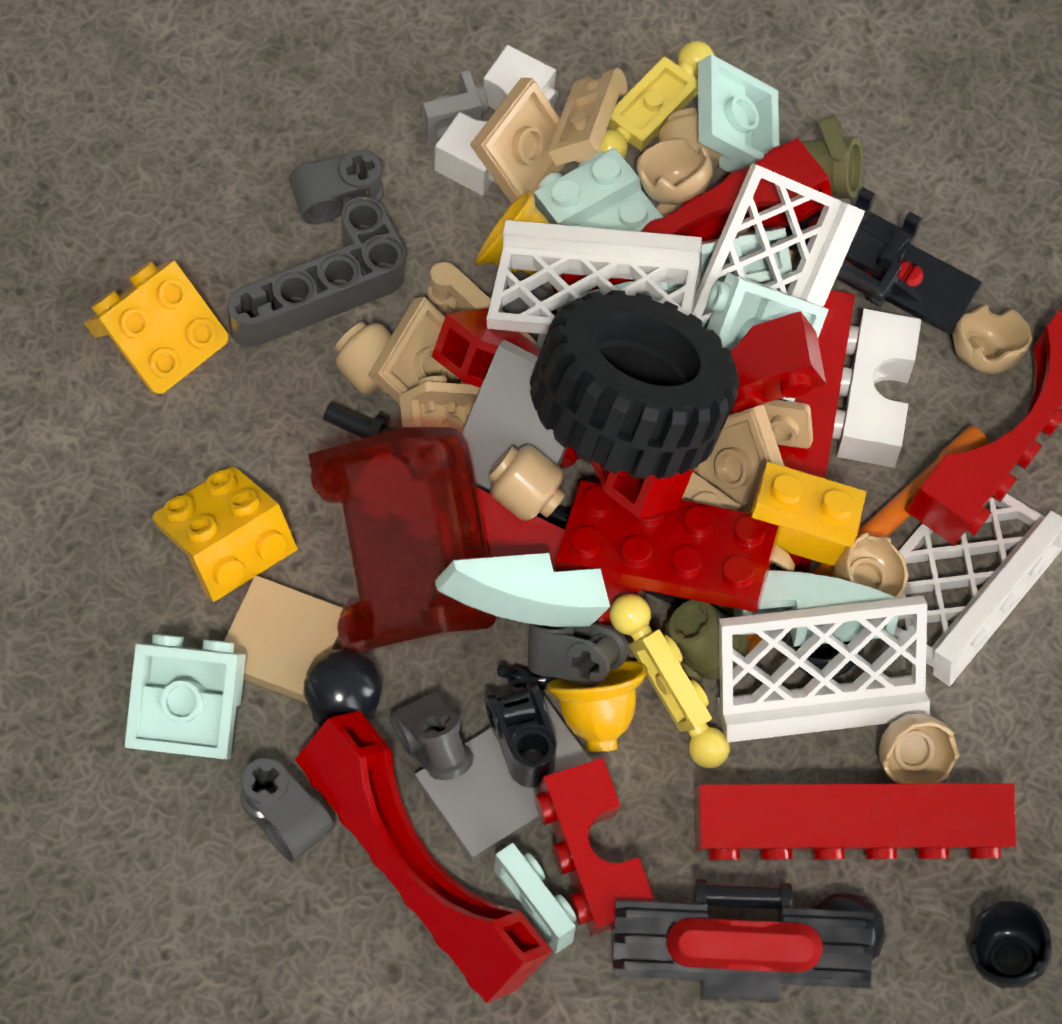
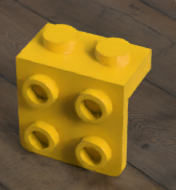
[83,260,228,394]
[749,462,867,565]
[152,467,298,602]

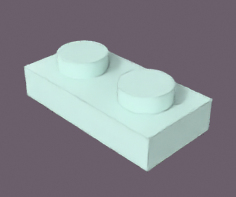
[494,843,577,953]

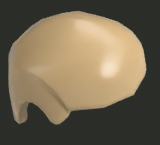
[636,137,713,205]
[952,305,1033,374]
[832,532,909,598]
[879,713,959,784]

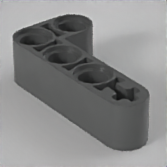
[227,196,405,347]

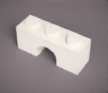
[434,45,558,196]
[832,309,921,468]

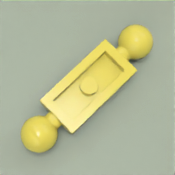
[599,41,714,159]
[610,594,730,768]

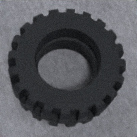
[530,290,740,479]

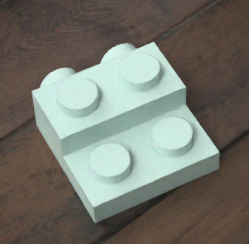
[698,54,779,173]
[534,147,664,232]
[706,272,829,402]
[124,634,246,759]

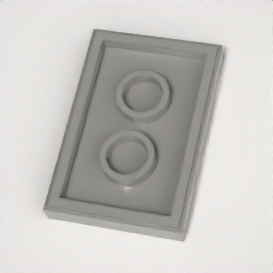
[446,340,567,494]
[414,695,591,863]

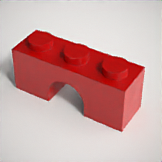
[534,757,655,935]

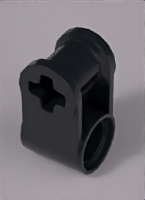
[484,681,557,788]

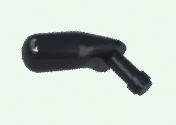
[497,664,556,690]

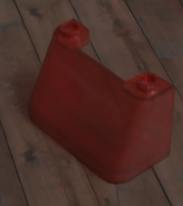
[308,427,497,654]

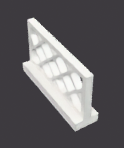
[692,163,865,322]
[487,220,702,334]
[894,494,1062,687]
[717,596,930,743]

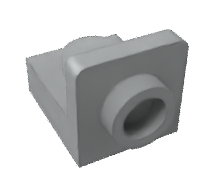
[422,70,488,144]

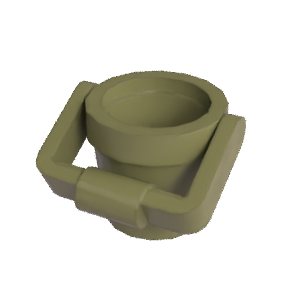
[802,114,864,199]
[663,599,749,683]

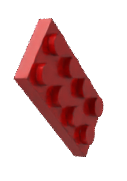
[555,480,780,613]

